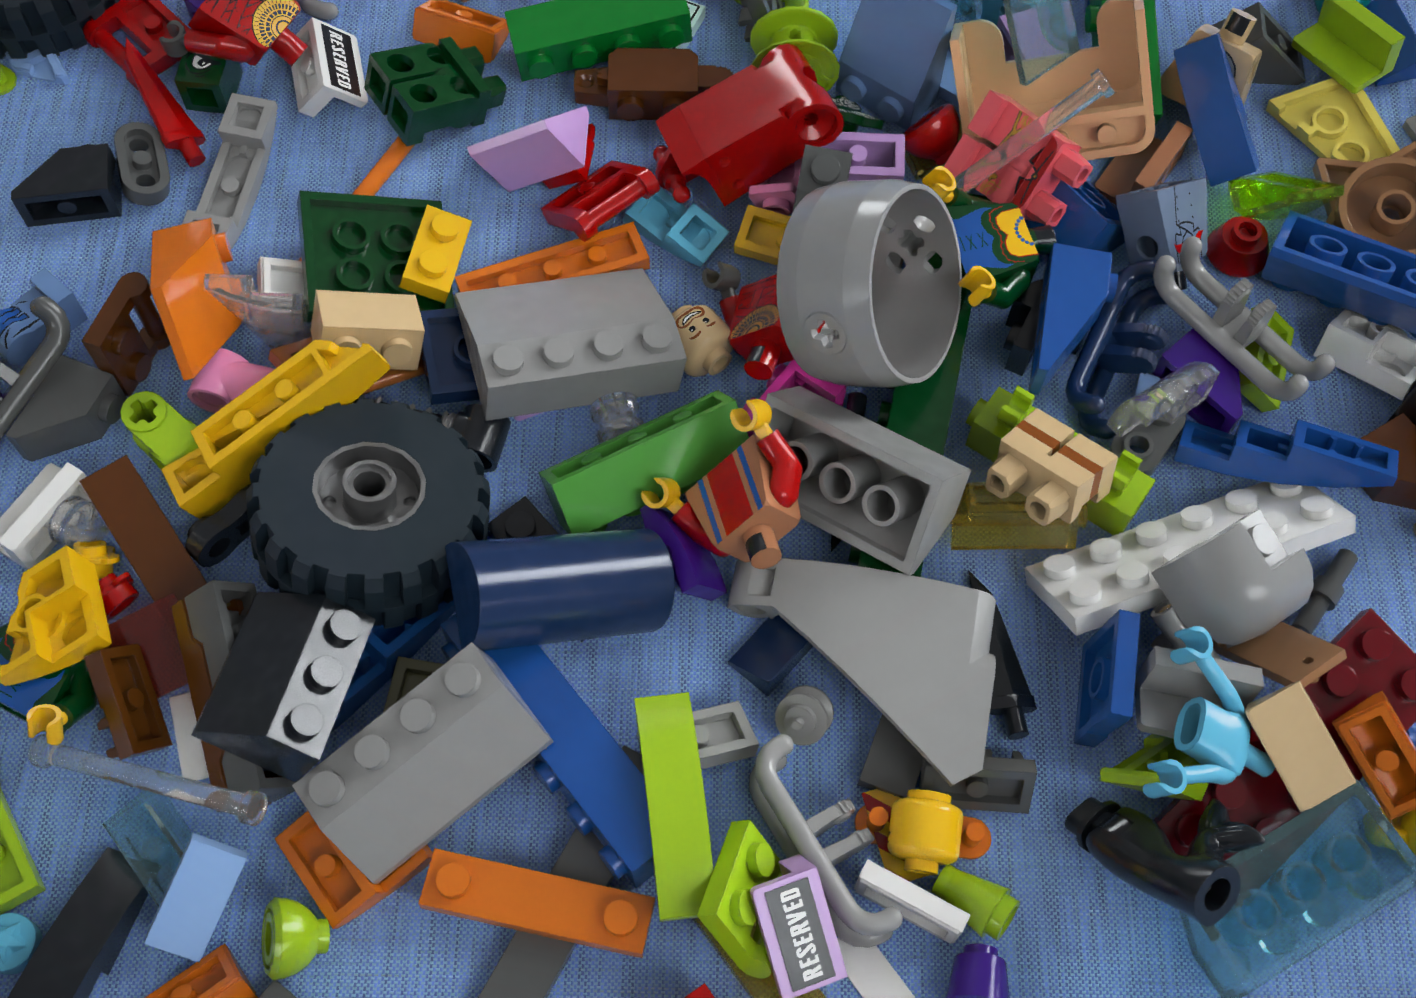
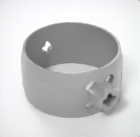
[776,179,962,388]

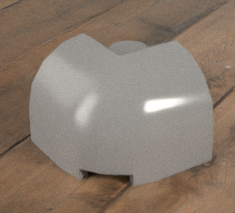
[1151,509,1314,649]

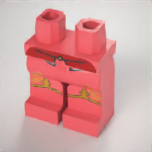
[944,90,1093,227]

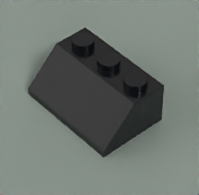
[191,592,376,783]

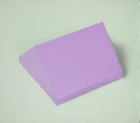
[467,106,589,192]

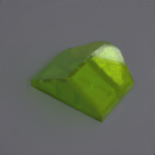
[1228,171,1345,220]

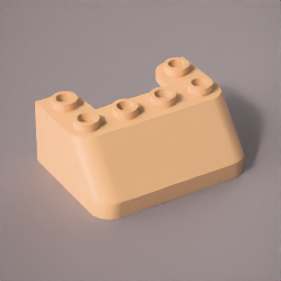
[949,0,1155,160]

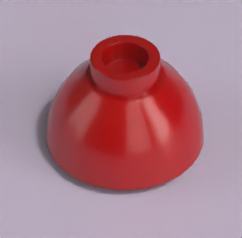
[903,104,960,166]

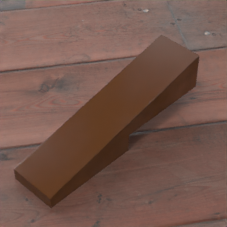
[79,455,207,639]

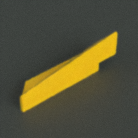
[161,340,390,519]

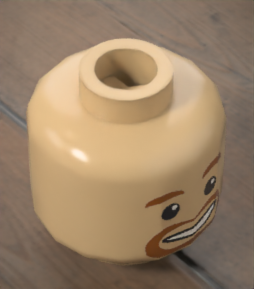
[672,305,733,377]

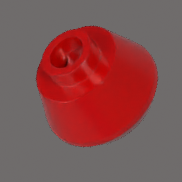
[1206,216,1270,277]

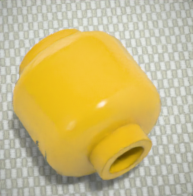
[887,789,963,875]

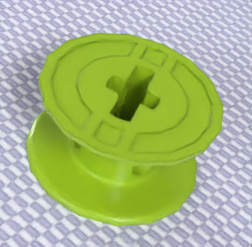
[750,6,840,91]

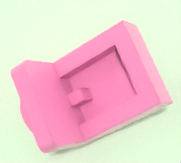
[749,157,803,215]

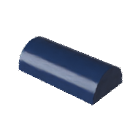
[445,528,675,651]

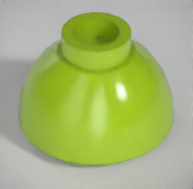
[261,897,330,980]

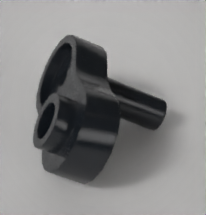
[185,484,251,567]

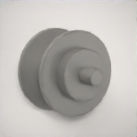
[775,685,834,745]

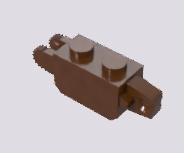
[574,48,733,121]

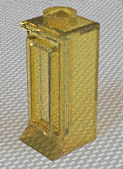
[950,482,1087,550]

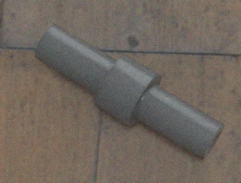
[1291,549,1358,634]

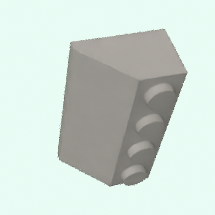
[765,386,971,576]
[292,642,554,884]

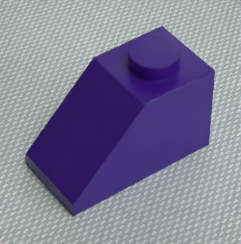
[1152,328,1243,434]

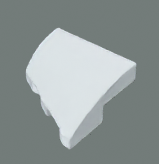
[1313,309,1416,400]

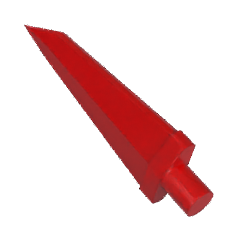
[124,37,206,167]

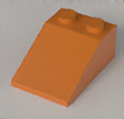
[150,218,248,381]

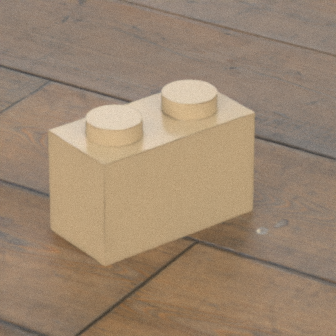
[310,290,425,370]

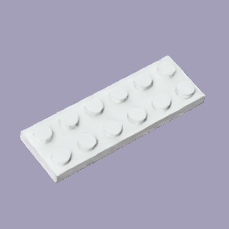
[1025,481,1356,636]

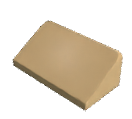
[1245,680,1356,812]

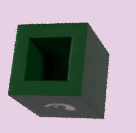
[174,52,243,114]

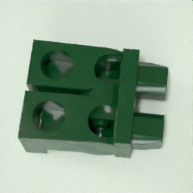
[364,37,506,146]

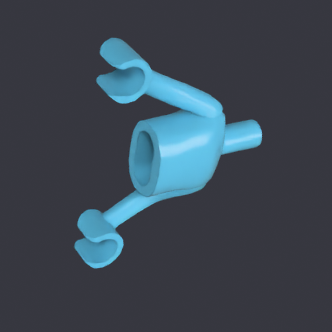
[1142,626,1275,799]

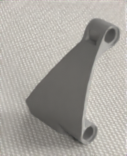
[727,558,996,787]

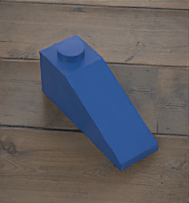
[1029,243,1118,395]

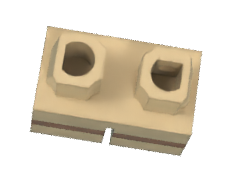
[985,408,1118,526]

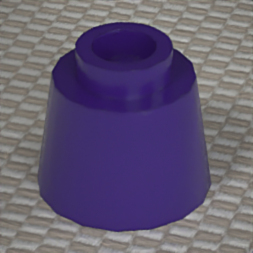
[946,943,1010,998]

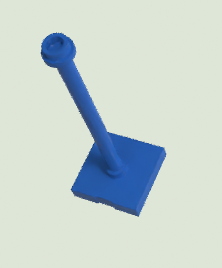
[1074,609,1416,748]

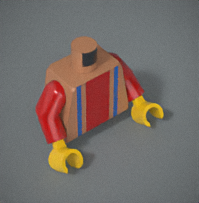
[641,399,803,569]

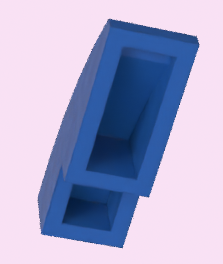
[1173,33,1260,187]

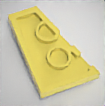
[1266,78,1400,162]

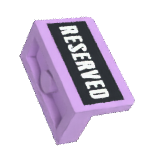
[750,854,848,998]

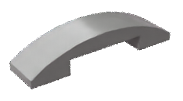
[182,93,278,249]

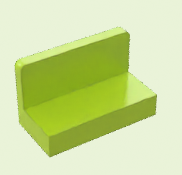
[1291,0,1405,94]

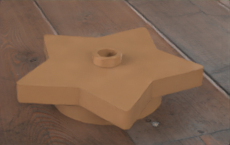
[1313,141,1416,254]

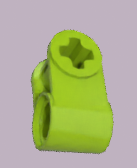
[120,391,198,469]

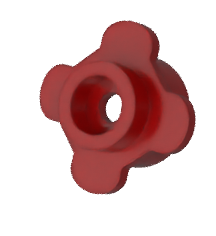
[99,572,139,621]

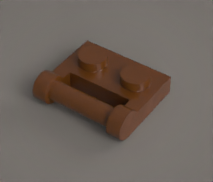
[82,272,170,397]

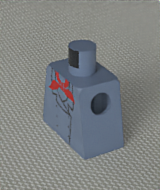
[1115,178,1208,290]

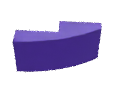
[640,505,728,601]

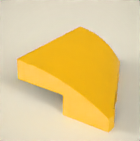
[0,545,112,686]

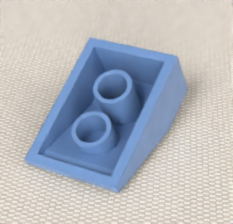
[835,0,957,130]

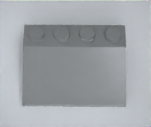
[455,268,687,421]

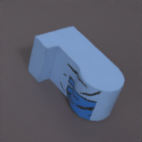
[0,268,88,366]

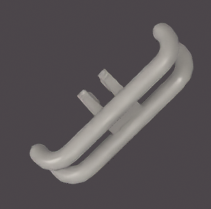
[1153,236,1335,401]
[749,734,903,948]

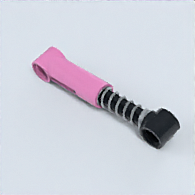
[187,348,511,472]

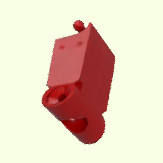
[653,44,844,207]

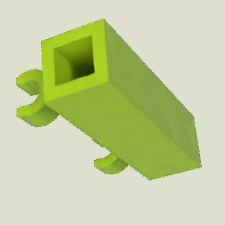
[965,386,1156,536]

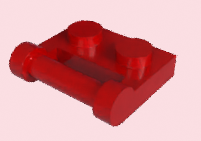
[82,0,190,90]
[540,160,660,242]

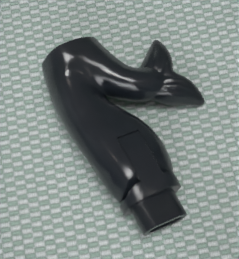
[1065,797,1266,927]

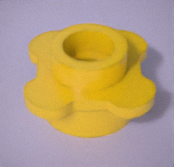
[72,540,120,579]

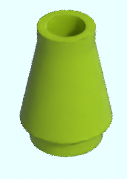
[931,865,1020,941]

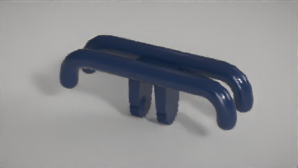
[1065,259,1169,439]

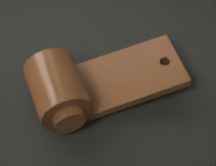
[1212,622,1347,687]

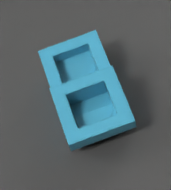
[622,188,730,267]

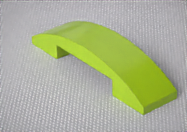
[634,692,714,922]

